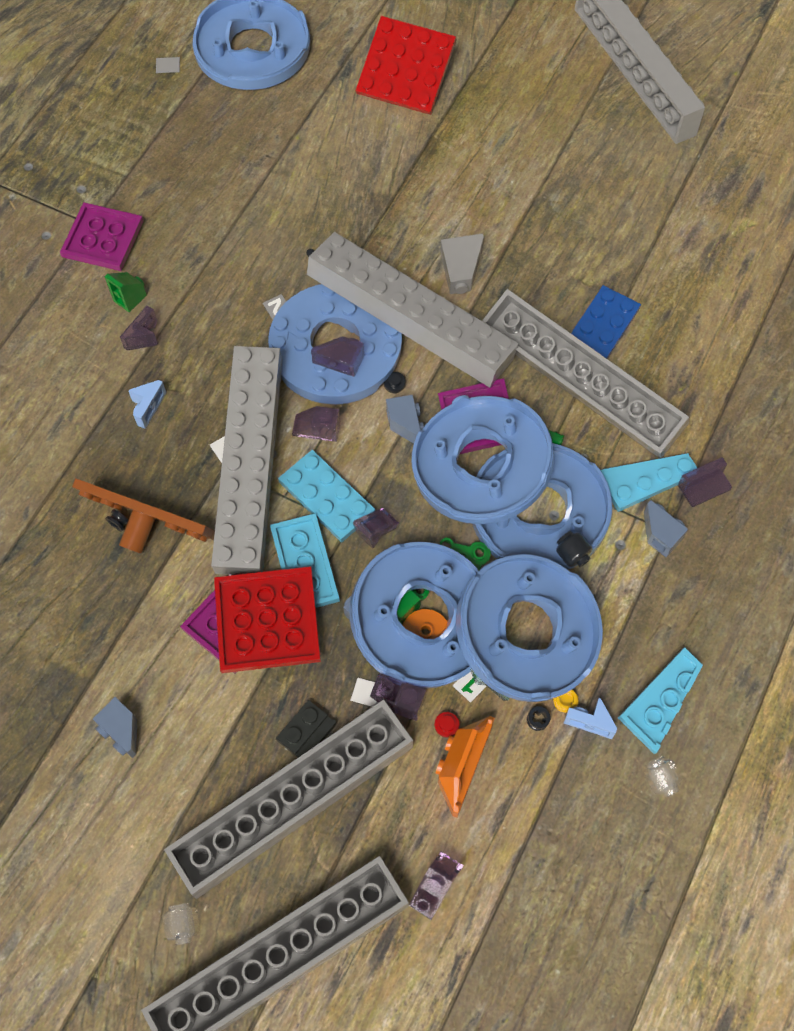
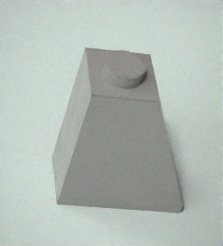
[440,234,484,294]

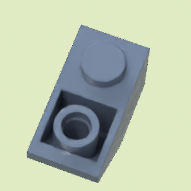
[386,395,424,444]
[644,500,688,557]
[93,697,137,758]

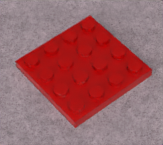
[355,16,457,115]
[214,567,321,673]

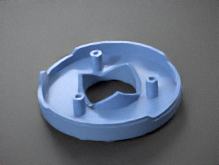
[193,0,310,90]
[268,284,402,404]
[412,395,554,524]
[472,443,612,570]
[350,542,479,688]
[456,554,603,702]

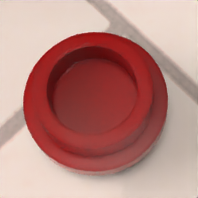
[434,712,460,738]

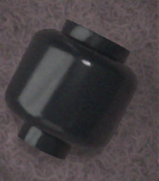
[556,531,592,567]

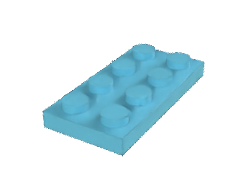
[278,450,376,543]
[270,513,340,608]

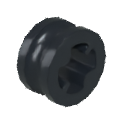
[105,509,128,532]
[526,706,551,731]

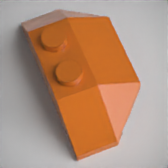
[435,716,495,818]

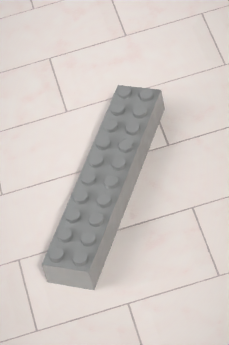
[575,0,705,144]
[307,232,519,388]
[482,289,689,459]
[211,346,282,575]
[164,699,413,899]
[141,856,409,1031]

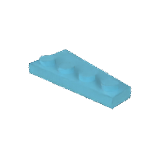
[600,453,700,512]
[617,648,703,754]

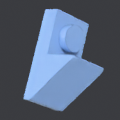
[128,380,166,429]
[564,698,617,739]

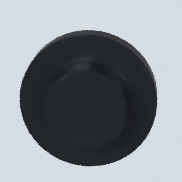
[383,372,406,394]

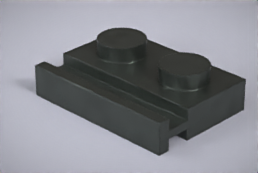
[276,700,337,758]

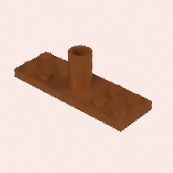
[72,478,215,554]

